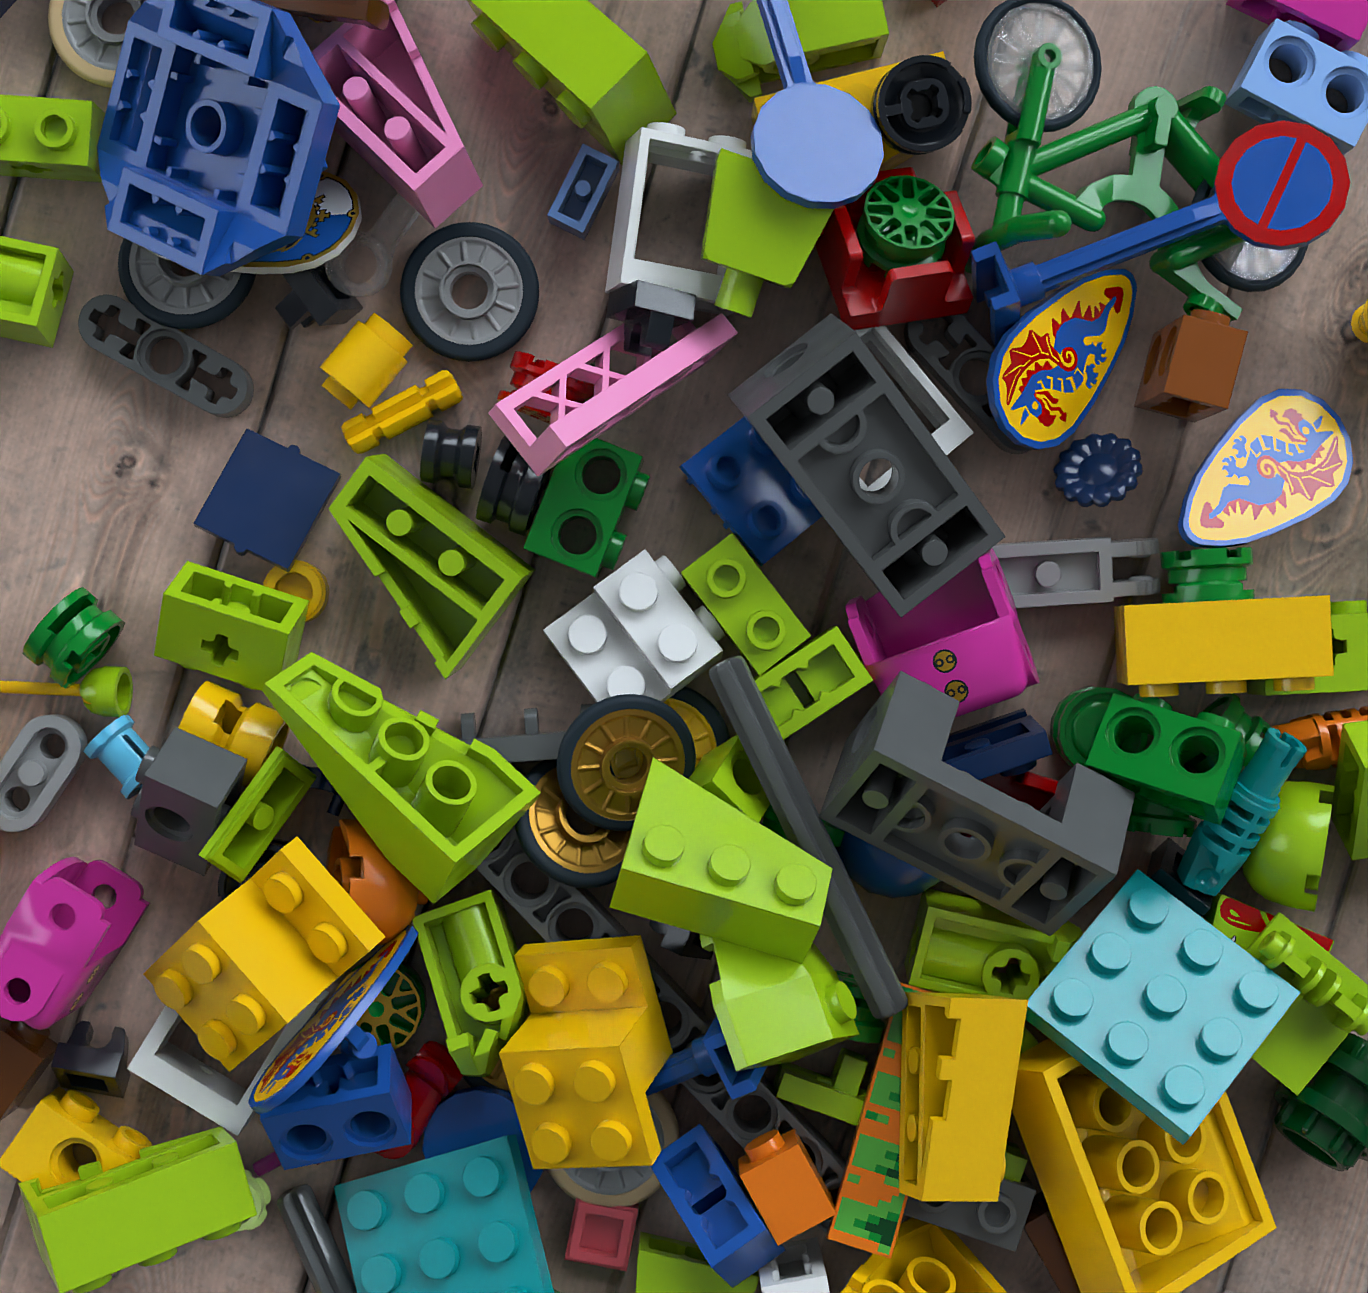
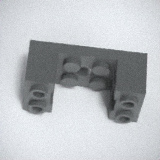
[728,313,1006,617]
[819,671,1135,936]

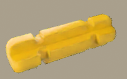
[341,370,463,454]

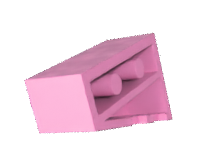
[312,0,483,229]

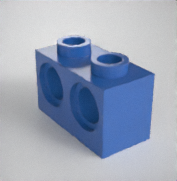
[260,1043,412,1170]
[650,1124,786,1288]

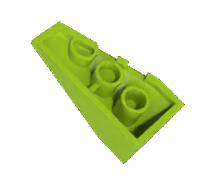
[262,652,541,904]
[699,934,859,1071]

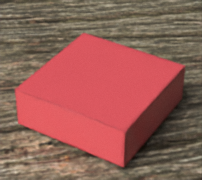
[564,1198,639,1272]

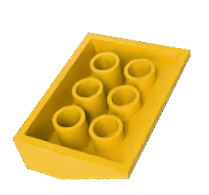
[1012,1038,1277,1293]

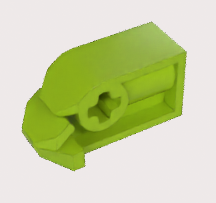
[712,0,889,102]
[0,236,74,348]
[904,889,1083,1000]
[412,890,529,1077]

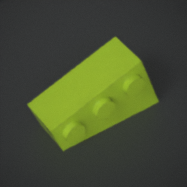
[467,0,677,165]
[609,757,833,963]

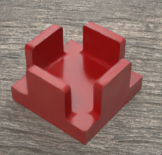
[815,167,975,330]

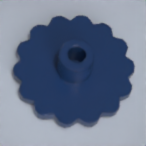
[1053,433,1143,507]

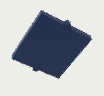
[193,428,341,572]

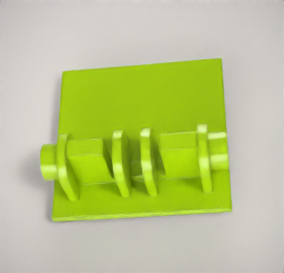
[1246,912,1368,1096]

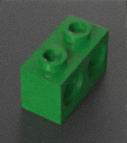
[523,438,650,579]
[1085,693,1247,825]

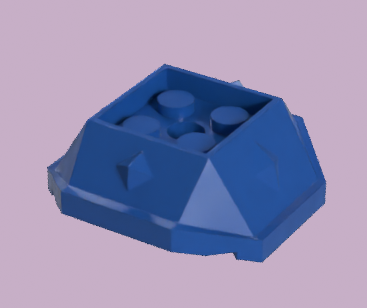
[97,0,340,277]

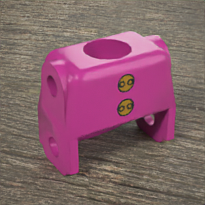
[845,548,1039,718]
[0,857,150,1030]

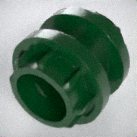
[1274,1033,1368,1172]

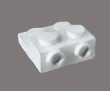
[543,549,725,703]

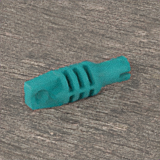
[1177,728,1307,896]

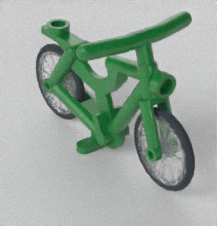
[964,0,1308,322]

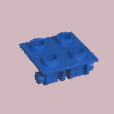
[679,417,822,566]

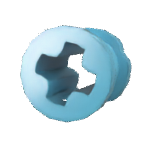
[83,715,150,799]

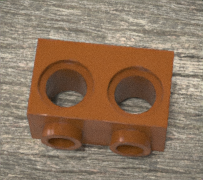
[1134,309,1248,423]

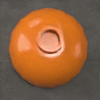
[326,819,428,946]

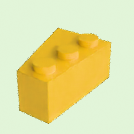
[1113,595,1334,697]
[899,992,1028,1202]

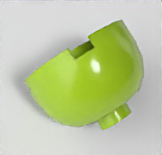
[1242,781,1335,912]

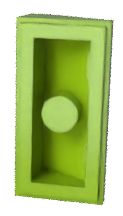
[199,746,317,883]

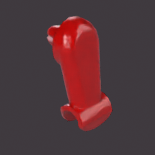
[373,1041,464,1160]

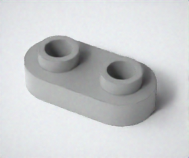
[0,714,88,832]

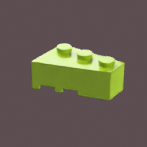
[328,453,535,680]
[18,1126,257,1293]

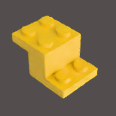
[143,836,385,1072]
[499,935,673,1169]

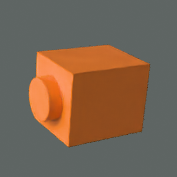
[738,1128,836,1246]

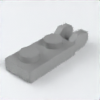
[992,537,1160,608]

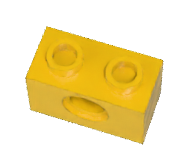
[0,1087,152,1190]

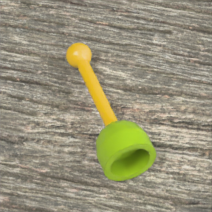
[0,666,133,717]

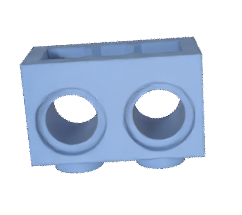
[1225,18,1368,155]

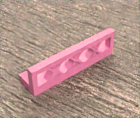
[488,313,738,477]

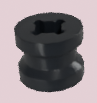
[420,419,482,489]

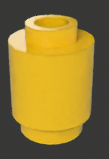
[319,312,413,410]

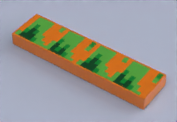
[825,982,930,1259]

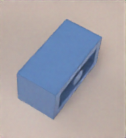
[547,144,620,240]

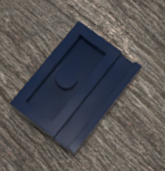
[941,708,1053,780]

